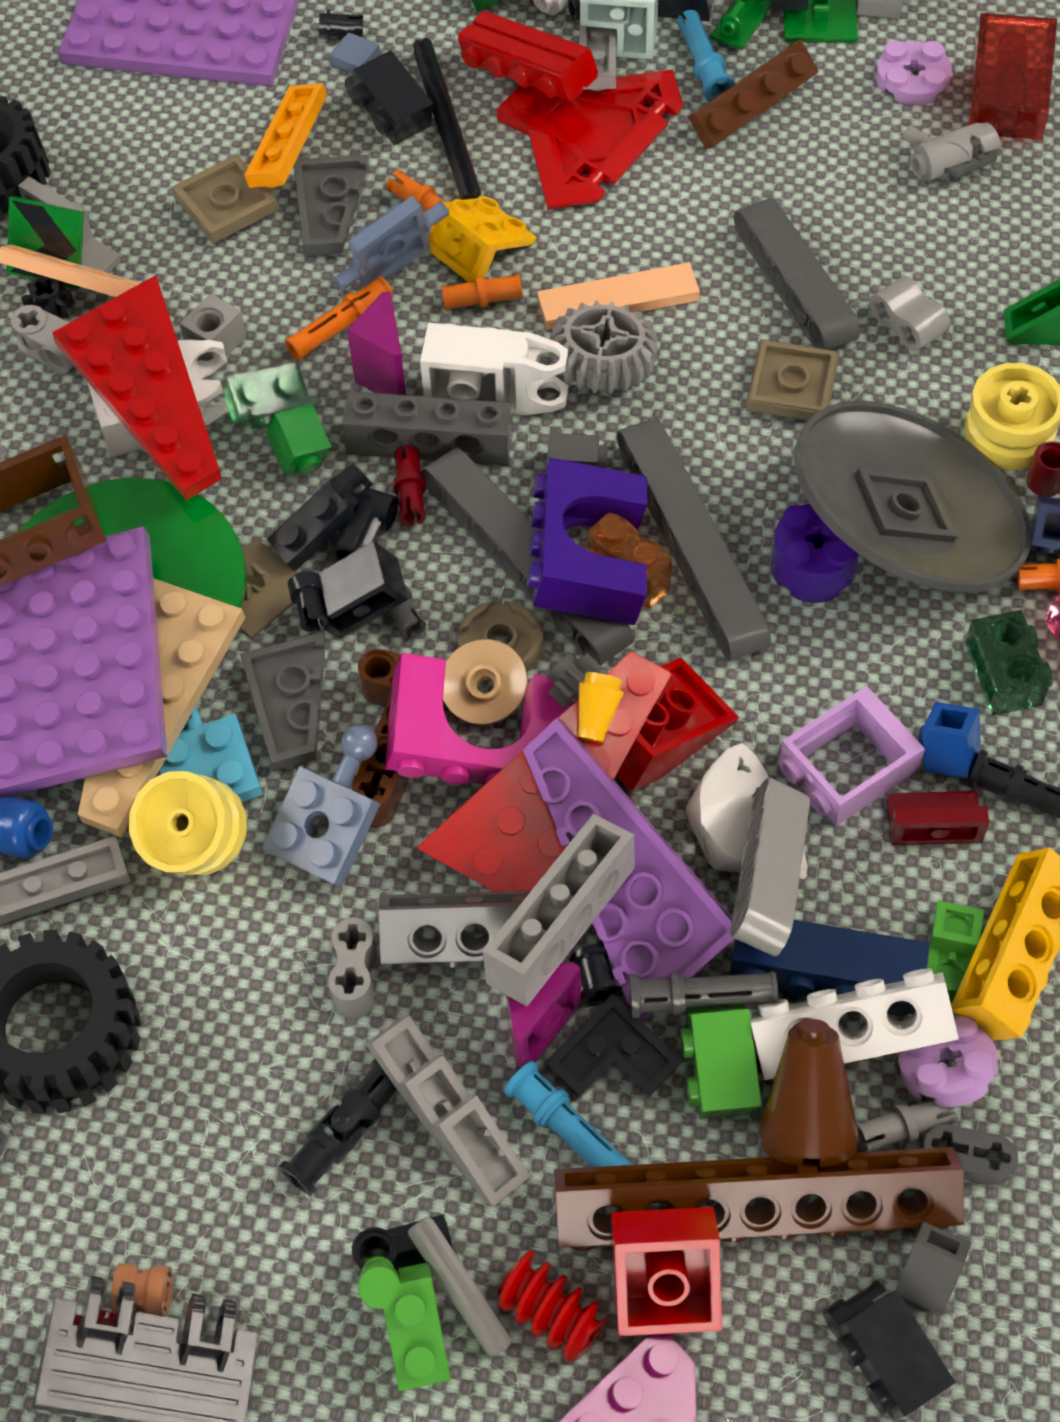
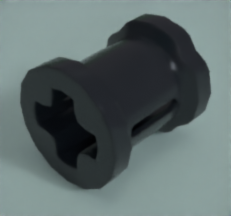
[568,944,623,1006]

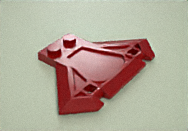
[496,69,683,210]

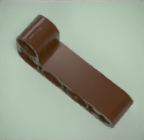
[352,649,410,828]

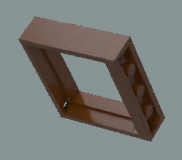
[0,435,107,586]

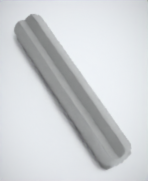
[408,1217,512,1357]

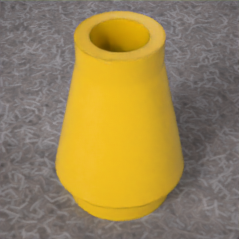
[577,672,624,743]

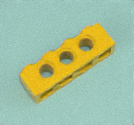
[951,847,1060,1041]

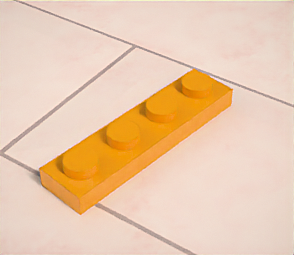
[244,83,328,188]

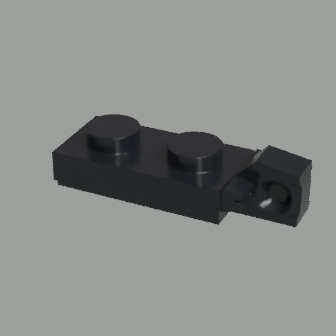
[266,463,373,570]

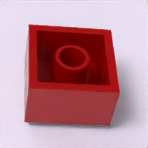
[611,1207,722,1336]

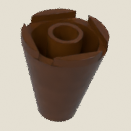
[759,1019,859,1167]

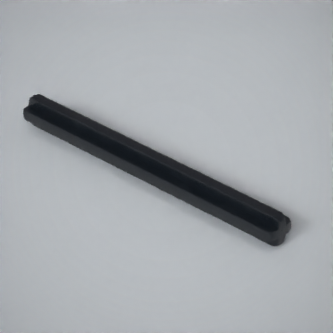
[413,38,481,200]

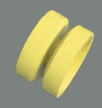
[964,363,1060,470]
[129,771,247,875]

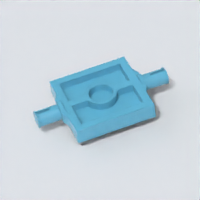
[160,705,264,802]

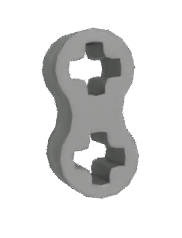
[870,276,950,351]
[328,917,377,1019]

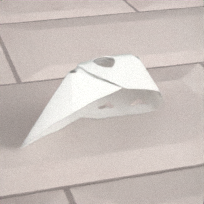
[685,743,808,879]

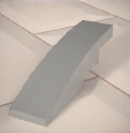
[366,1015,530,1207]

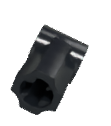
[330,488,399,561]
[352,1214,453,1277]

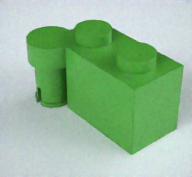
[681,1004,762,1119]
[358,1256,451,1391]

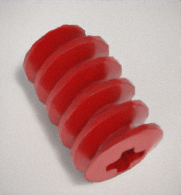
[498,1249,611,1363]

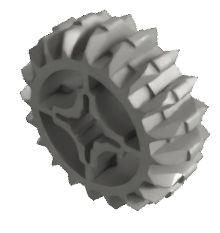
[549,300,658,395]

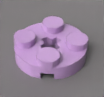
[876,40,952,105]
[898,1016,998,1107]

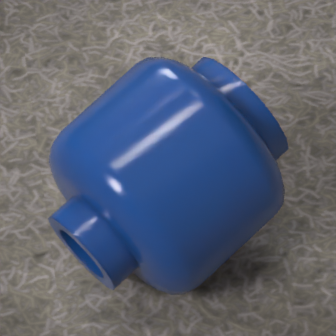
[0,797,53,859]

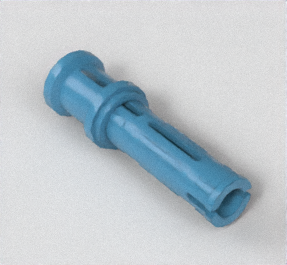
[677,10,735,101]
[504,1061,634,1167]

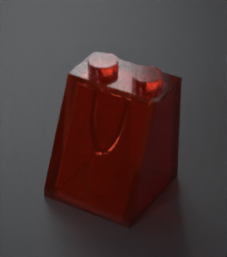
[967,13,1057,140]

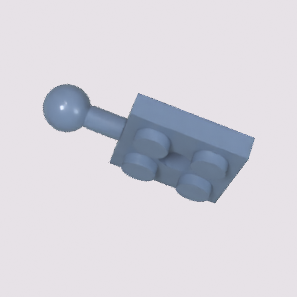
[261,725,381,887]

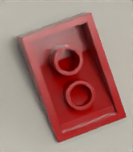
[616,657,739,792]

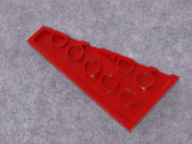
[52,275,222,500]
[416,651,672,891]

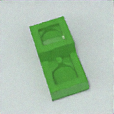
[927,900,984,1002]

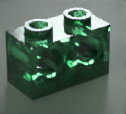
[965,610,1053,716]

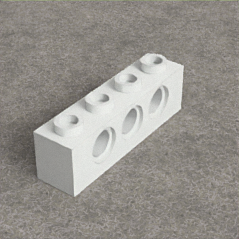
[751,969,959,1080]

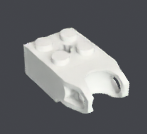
[420,323,568,416]
[87,340,241,458]

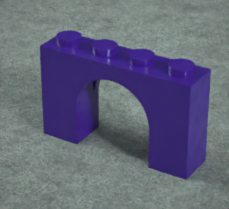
[527,457,647,625]

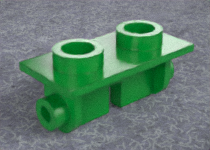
[710,0,771,50]

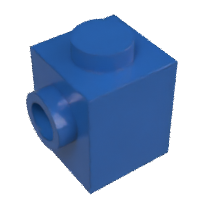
[918,702,981,779]

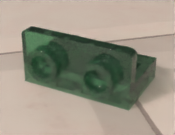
[220,362,322,431]

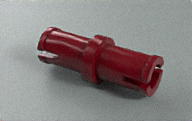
[393,445,427,526]

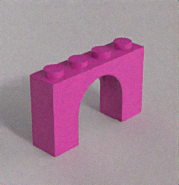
[384,653,574,785]

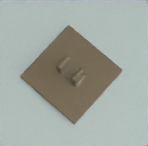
[240,539,299,639]

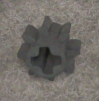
[547,653,602,708]

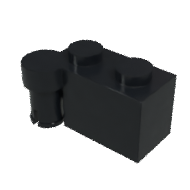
[345,50,433,145]
[287,541,409,639]
[822,1280,956,1420]

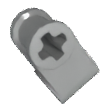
[11,305,74,374]

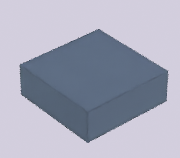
[329,32,380,74]

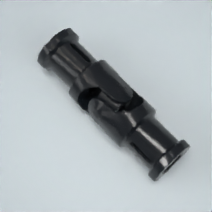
[278,1058,397,1196]

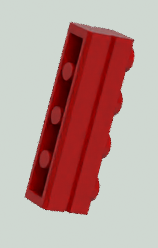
[457,11,598,102]

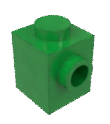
[265,404,331,475]

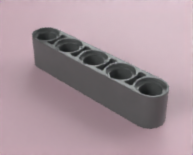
[734,198,860,350]

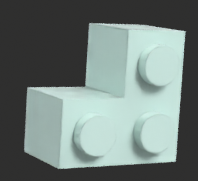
[580,0,658,59]

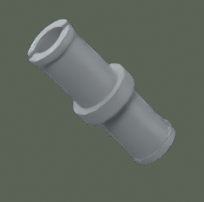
[857,1098,957,1152]

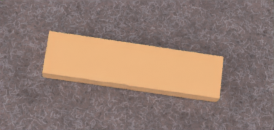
[0,245,140,297]
[537,262,700,330]

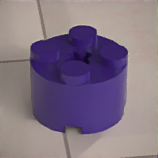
[771,503,859,603]

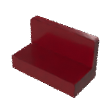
[886,791,989,846]

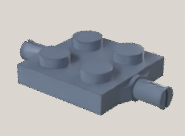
[333,196,450,292]

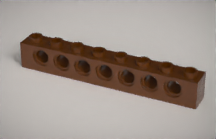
[554,1147,964,1251]

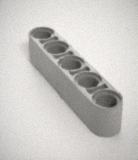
[730,777,810,957]

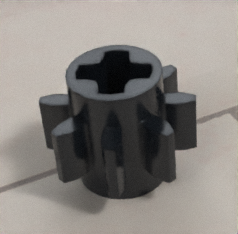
[21,276,74,319]

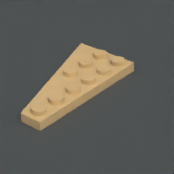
[78,578,245,838]

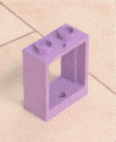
[779,686,925,826]

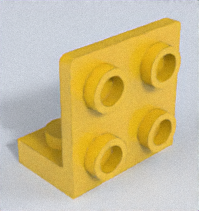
[428,196,537,282]

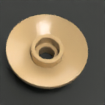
[443,639,528,725]

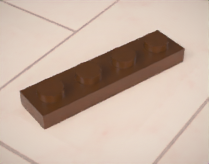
[687,39,819,149]

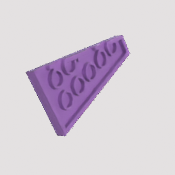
[523,718,736,1022]

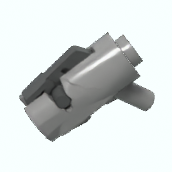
[902,122,1000,182]

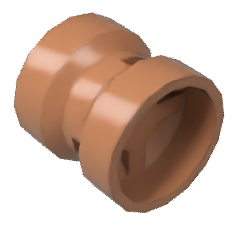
[111,1263,173,1317]

